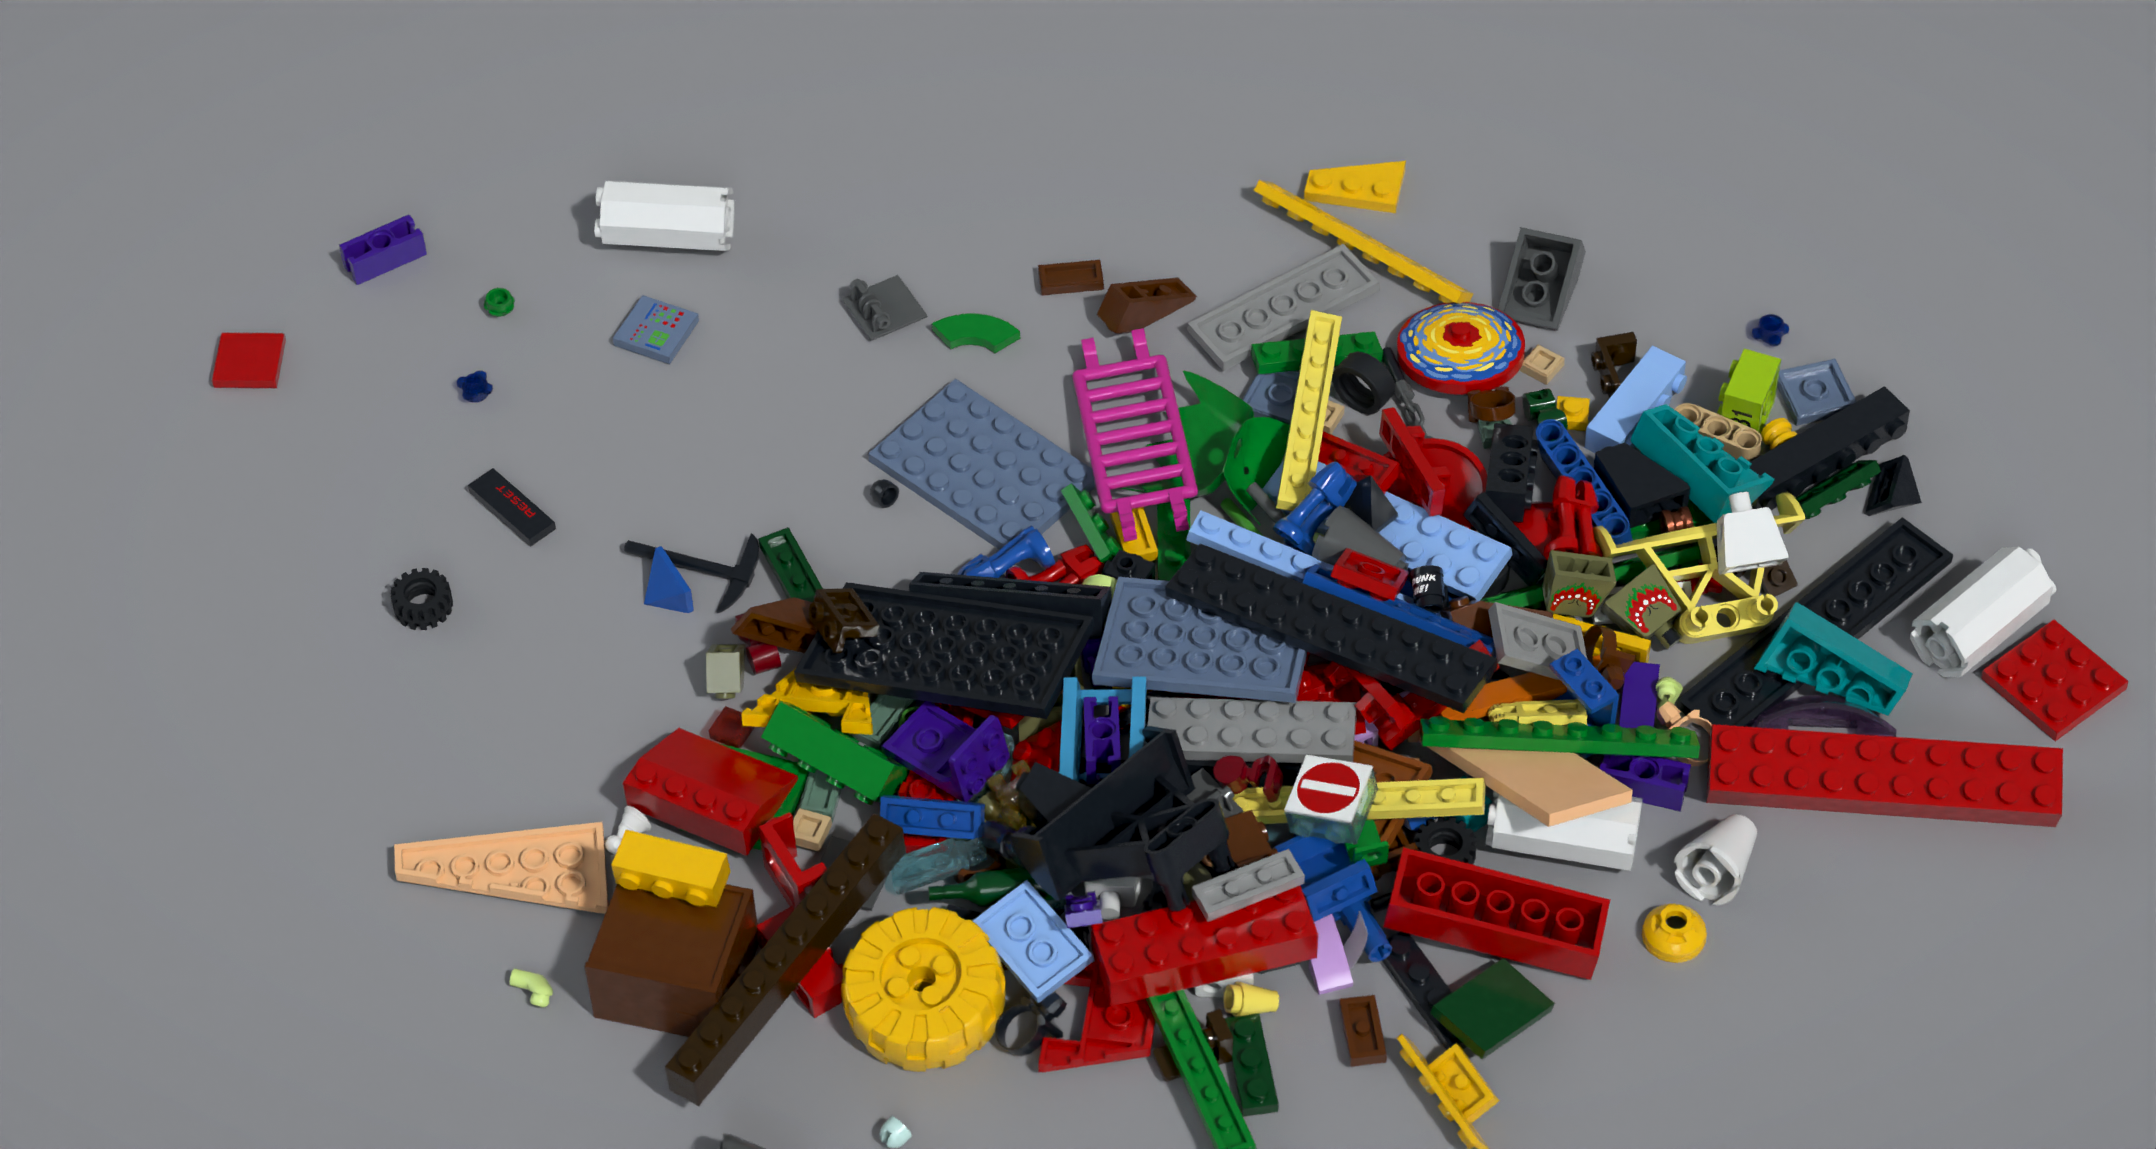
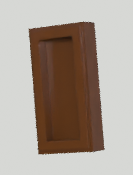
[1038,260,1104,296]

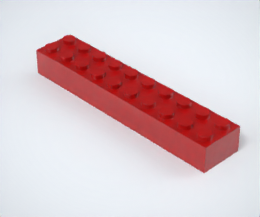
[1706,724,2063,827]

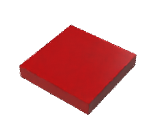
[212,333,286,388]

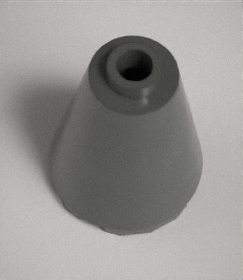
[1312,506,1409,571]

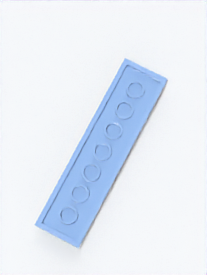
[1262,460,1513,601]

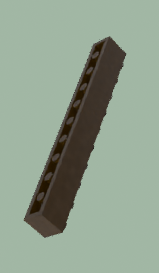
[665,813,906,1106]

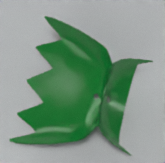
[1121,370,1290,525]

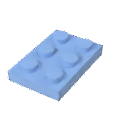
[973,880,1094,1003]

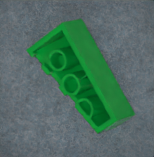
[761,701,910,805]

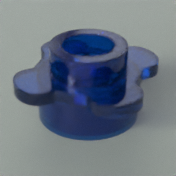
[1752,314,1789,346]
[456,371,493,403]

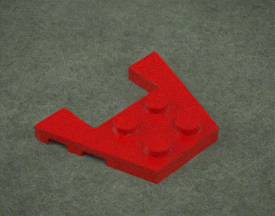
[1038,962,1156,1072]

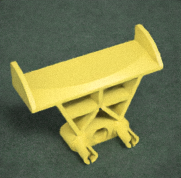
[1593,492,1806,644]

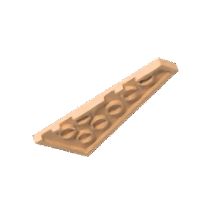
[394,822,609,914]

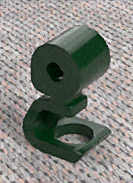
[1522,388,1568,441]

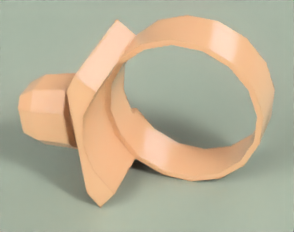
[1656,701,1712,766]

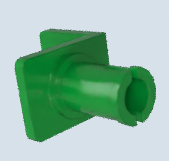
[1340,819,1389,866]

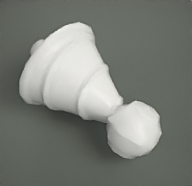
[605,806,651,854]

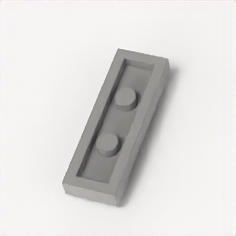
[1192,849,1305,922]

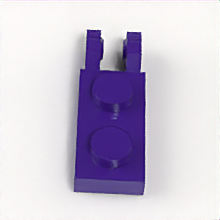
[1064,891,1103,928]

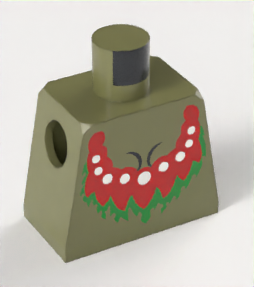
[1543,550,1616,618]
[1600,564,1682,650]

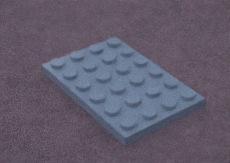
[868,379,1096,550]
[1092,577,1307,703]

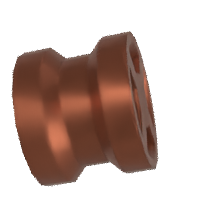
[1659,506,1694,534]

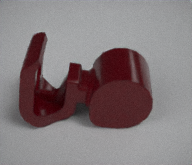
[735,613,782,675]
[1213,755,1284,803]

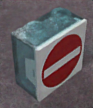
[1284,754,1378,845]

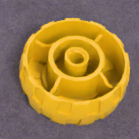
[841,907,1006,1072]

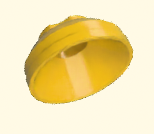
[1642,903,1707,963]

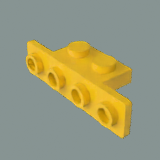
[1397,1034,1500,1149]

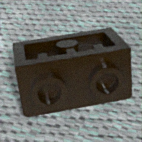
[809,588,879,653]

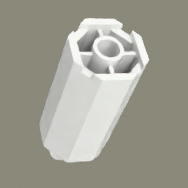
[595,181,735,251]
[1910,547,2056,677]
[1486,791,1643,871]

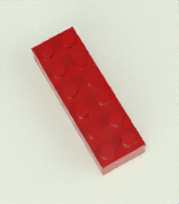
[1383,847,1610,980]
[1091,885,1318,1007]

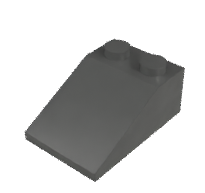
[1498,227,1586,331]

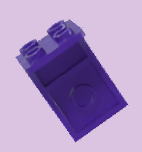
[882,701,1010,802]

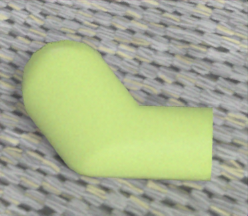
[1655,677,1683,708]
[510,969,553,1007]

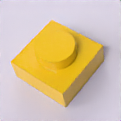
[1557,396,1590,431]

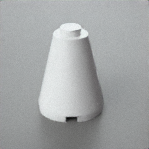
[1674,814,1757,905]

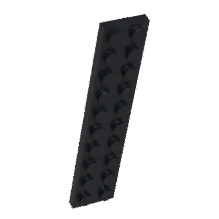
[1676,517,1953,730]
[1165,544,1497,713]

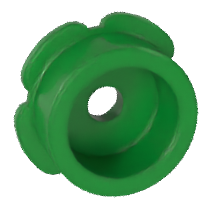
[484,288,515,317]

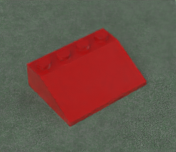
[623,728,798,856]

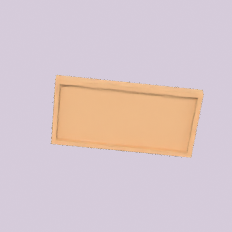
[1419,716,1633,827]

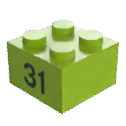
[1717,348,1781,435]

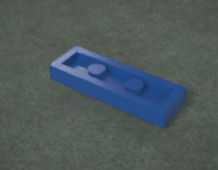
[880,795,985,840]

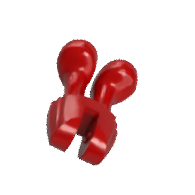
[1543,475,1603,560]
[1005,544,1105,584]

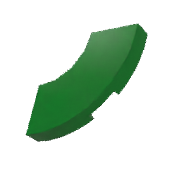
[932,313,1021,353]

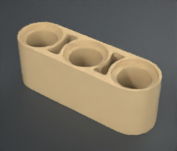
[1674,403,1762,462]

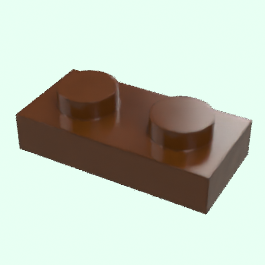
[1339,995,1387,1067]

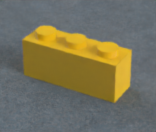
[611,830,731,908]

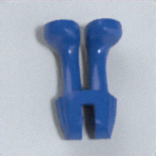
[1273,462,1357,556]
[957,526,1055,578]

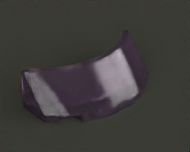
[1752,695,1897,737]

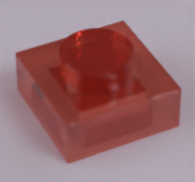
[708,706,755,749]

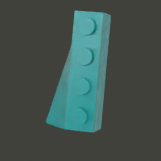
[1630,404,1774,523]
[1754,602,1913,716]

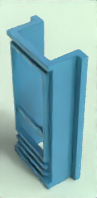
[1059,676,1147,783]

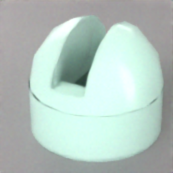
[880,1116,912,1148]

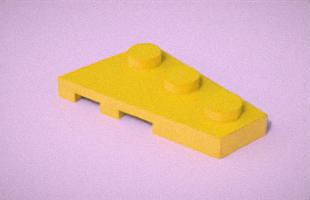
[1304,161,1406,213]

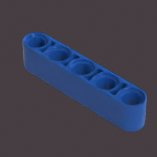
[1536,419,1633,545]

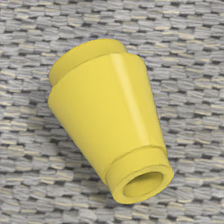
[1223,981,1279,1017]

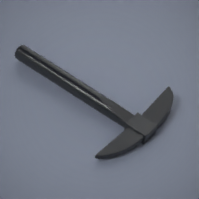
[624,533,759,613]

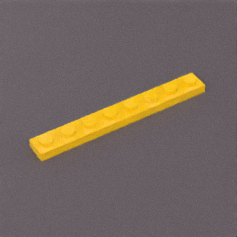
[1254,180,1473,304]

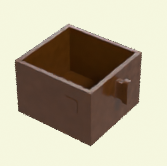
[584,884,759,1037]

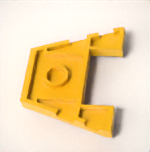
[741,668,873,735]

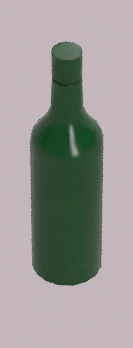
[928,868,1062,907]

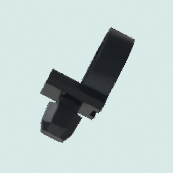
[996,992,1067,1056]

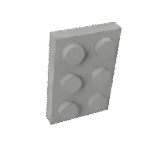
[1488,602,1587,680]

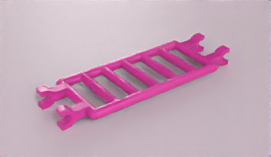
[1072,328,1198,542]

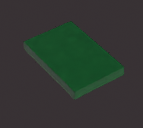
[1430,958,1555,1060]

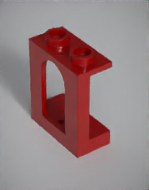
[759,812,827,908]

